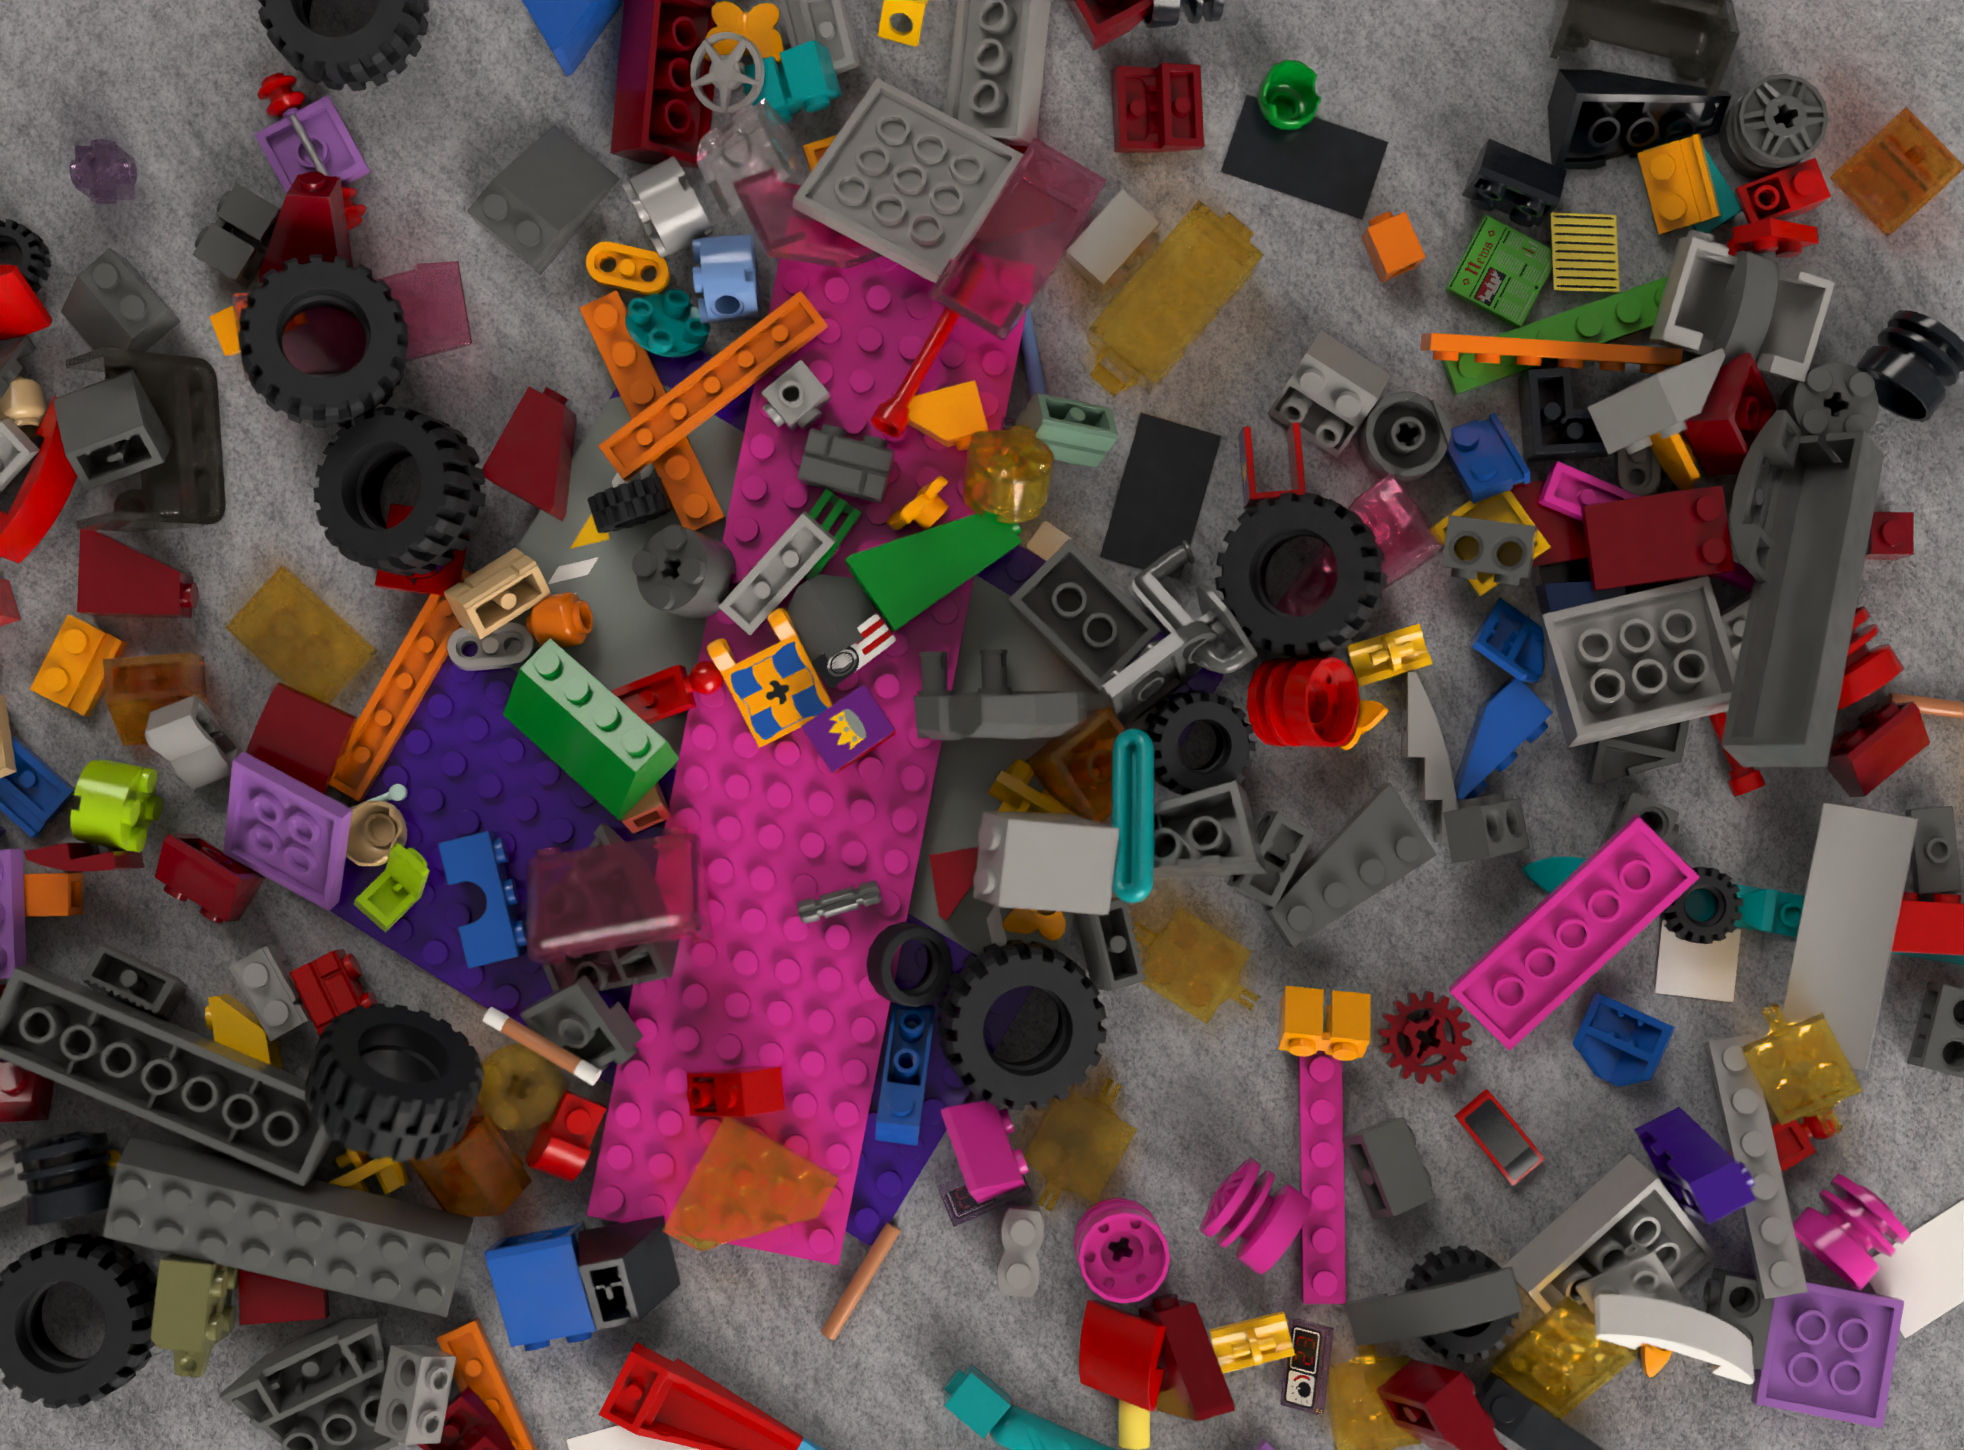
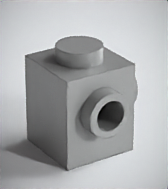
[761,360,831,431]

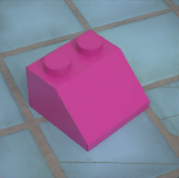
[940,1100,1030,1204]

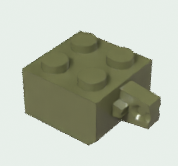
[151,1253,239,1377]

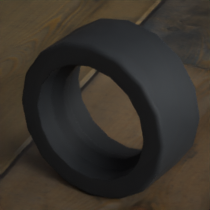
[866,922,953,1007]

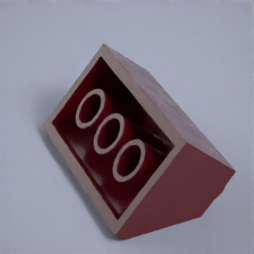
[610,0,717,169]

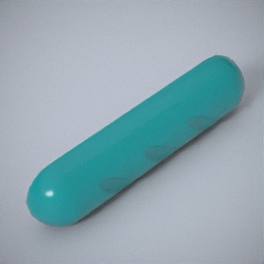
[1112,728,1154,903]
[990,1405,1117,1450]

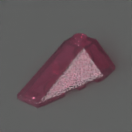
[1276,474,1445,616]

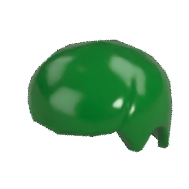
[1257,59,1321,130]

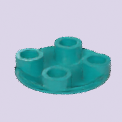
[625,289,710,357]

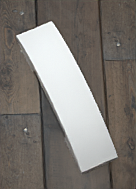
[1594,1295,1754,1385]

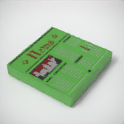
[1445,215,1553,328]

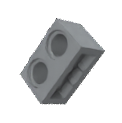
[374,1345,456,1444]

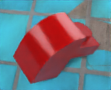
[525,1089,606,1182]

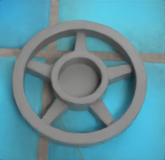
[690,32,765,114]

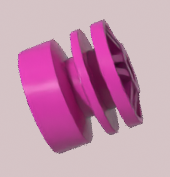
[1199,1158,1311,1274]
[1793,1173,1910,1290]
[1073,1197,1170,1304]

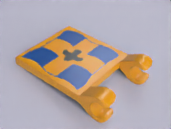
[707,608,833,748]

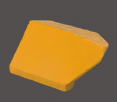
[1649,431,1700,490]

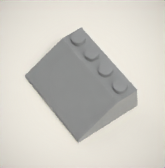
[1541,576,1737,748]
[1503,1153,1717,1367]

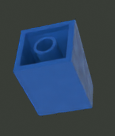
[522,0,624,76]
[484,1222,596,1351]

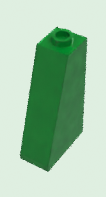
[844,507,1022,633]

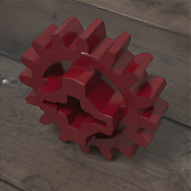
[1377,990,1472,1084]

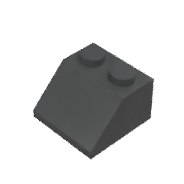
[61,248,180,375]

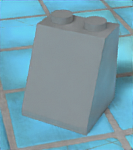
[973,811,1119,915]

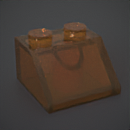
[1026,707,1156,823]
[408,1115,532,1217]

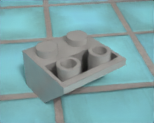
[1267,330,1392,458]

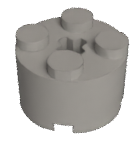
[622,156,713,258]

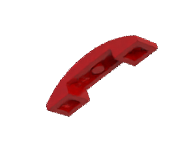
[0,396,78,564]

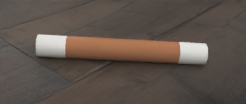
[483,1007,602,1086]

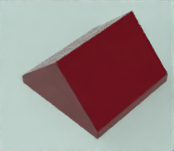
[929,846,979,921]

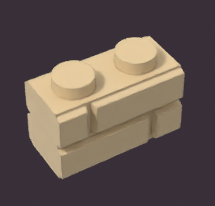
[444,548,551,640]

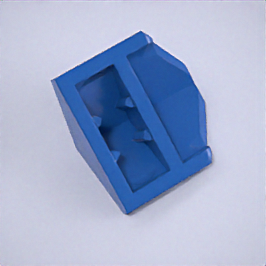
[1470,598,1545,684]
[1572,992,1676,1087]

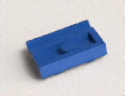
[1445,413,1530,504]
[0,736,75,838]

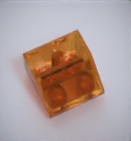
[1829,107,1964,237]
[103,652,207,746]

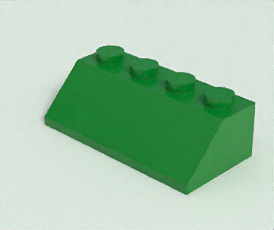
[503,638,679,821]

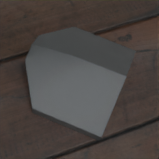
[787,574,877,662]

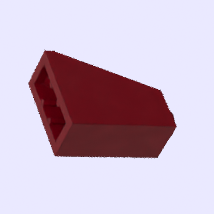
[258,172,353,283]
[482,386,576,521]
[77,528,198,618]
[1138,1294,1235,1422]

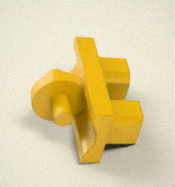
[1346,623,1433,687]
[988,759,1069,813]
[329,1148,409,1194]
[1209,1311,1295,1373]

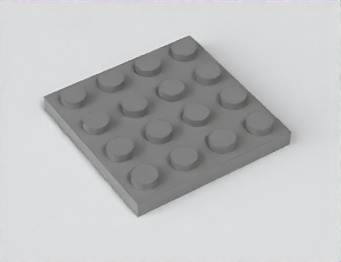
[792,78,1024,287]

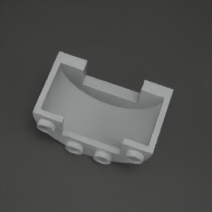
[1649,230,1836,382]

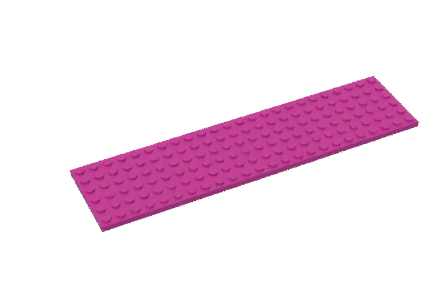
[587,218,1035,1266]

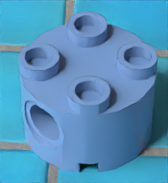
[693,234,761,324]

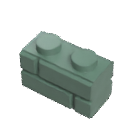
[1015,392,1118,468]

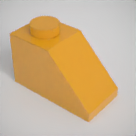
[908,380,988,451]

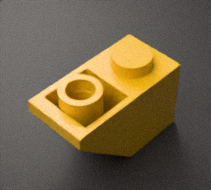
[205,994,283,1070]

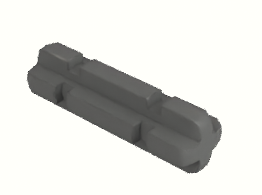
[797,881,882,924]

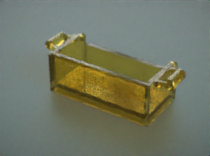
[1086,200,1264,397]

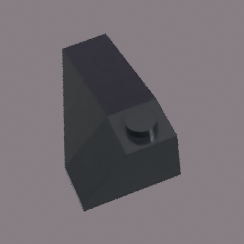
[1548,69,1731,170]

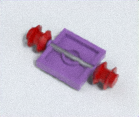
[254,73,371,230]

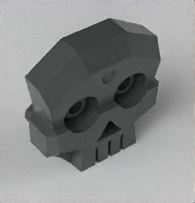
[913,649,1088,740]

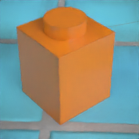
[1361,211,1426,283]
[24,873,83,917]

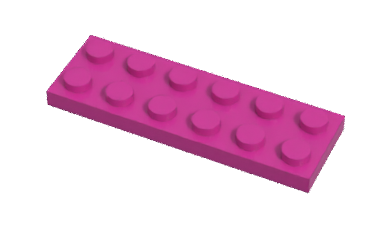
[1448,813,1700,1051]

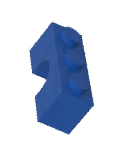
[438,831,529,969]

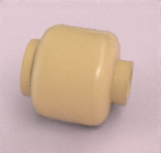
[0,375,48,439]

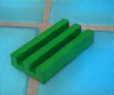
[804,488,862,580]

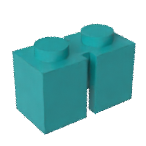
[742,40,842,127]

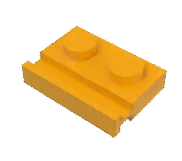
[1637,134,1722,235]
[30,614,128,717]

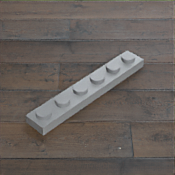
[1705,1034,1808,1299]

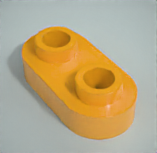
[586,241,670,295]

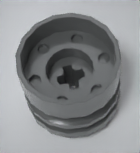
[1718,74,1829,180]

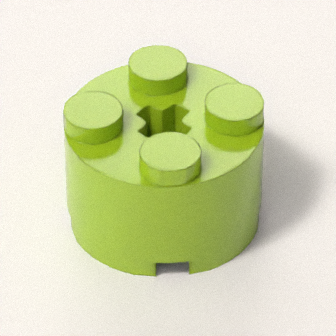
[70,759,163,853]

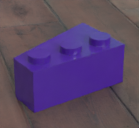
[1634,1107,1756,1224]

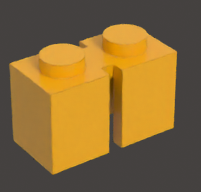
[1278,986,1371,1061]

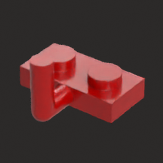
[1727,218,1818,258]

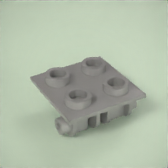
[1575,1244,1689,1354]

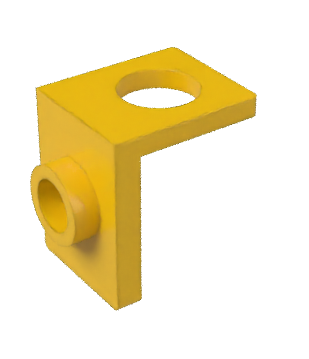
[878,0,929,47]

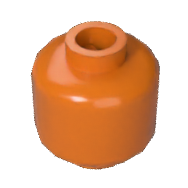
[526,592,593,648]

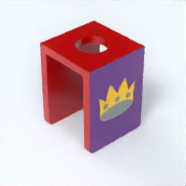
[1238,422,1306,508]
[801,686,896,775]

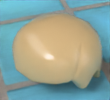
[346,801,407,866]

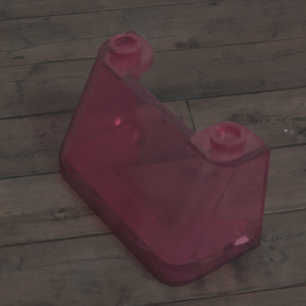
[527,827,714,966]

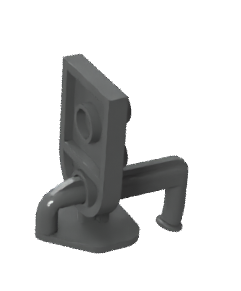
[1102,540,1257,731]

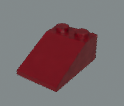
[1581,486,1735,591]

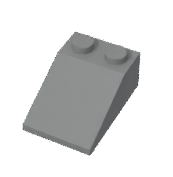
[1587,348,1726,455]

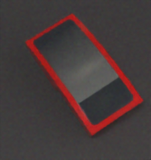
[1454,1089,1545,1186]

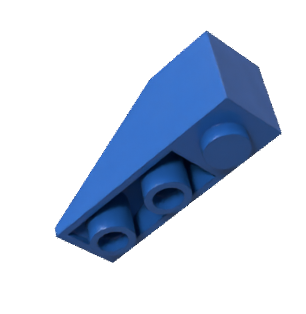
[1454,677,1553,801]
[875,1003,936,1146]

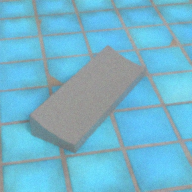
[946,0,1051,148]
[1774,801,1918,1071]

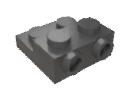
[519,975,643,1083]

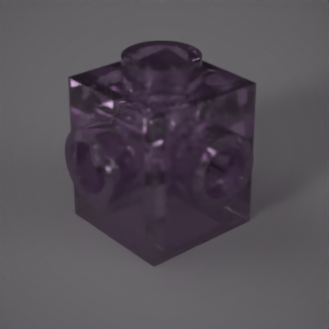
[70,139,137,204]

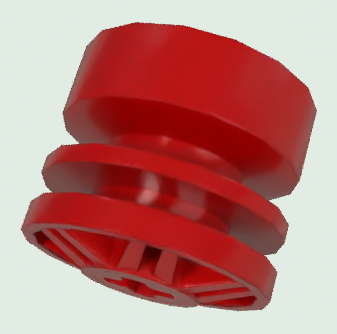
[1837,606,1905,711]
[1247,657,1360,747]

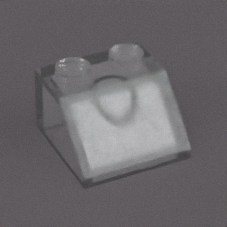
[697,98,796,219]

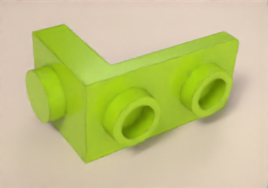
[354,843,429,933]

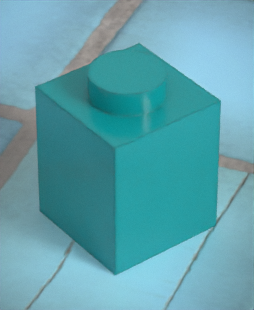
[943,1364,1011,1439]

